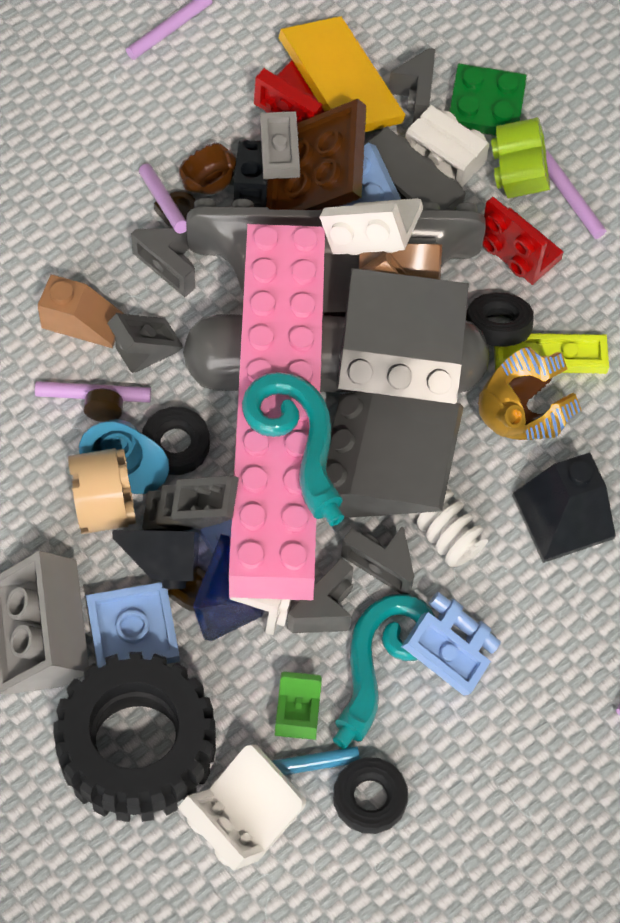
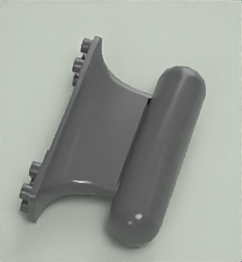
[183,198,490,393]

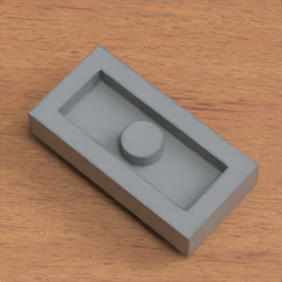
[260,111,300,179]

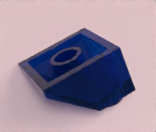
[193,534,265,641]

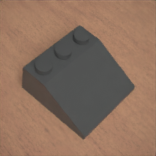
[336,268,469,404]
[327,392,463,518]

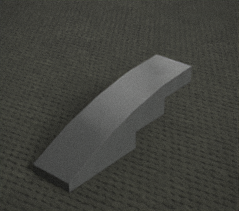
[142,475,239,531]

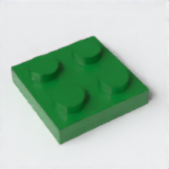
[449,63,527,136]

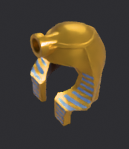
[478,347,582,440]

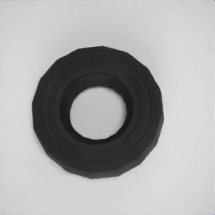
[467,292,534,347]
[142,407,210,475]
[333,757,408,834]

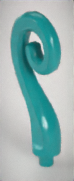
[242,372,344,526]
[333,594,435,749]

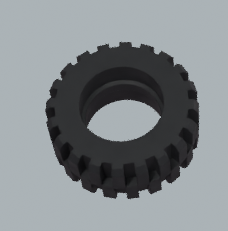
[53,652,216,822]

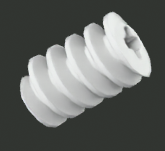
[407,489,488,567]

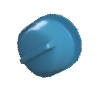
[79,419,169,494]

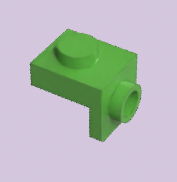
[274,672,322,740]

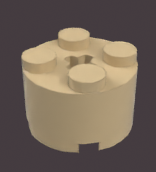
[68,448,136,534]

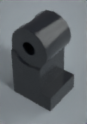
[234,139,268,208]

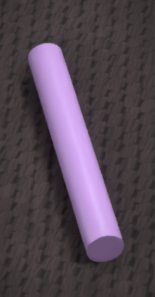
[126,0,212,60]
[546,150,606,239]
[139,164,186,233]
[35,381,151,403]

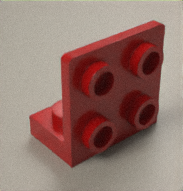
[254,60,325,123]
[483,197,564,285]

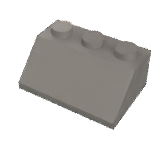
[0,551,89,695]

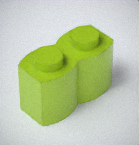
[491,117,550,199]

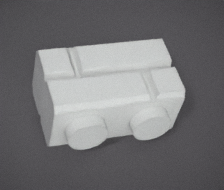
[406,105,490,187]

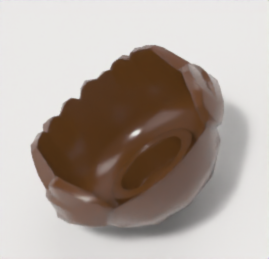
[179,143,236,195]

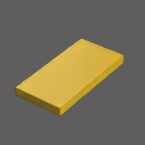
[278,16,405,132]

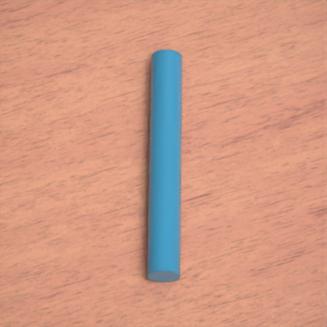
[271,746,360,775]

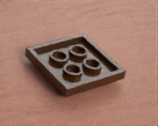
[266,98,366,210]

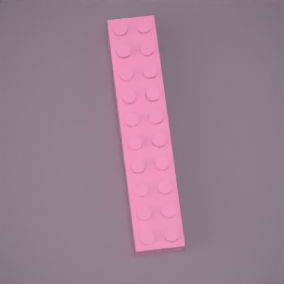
[229,224,325,600]

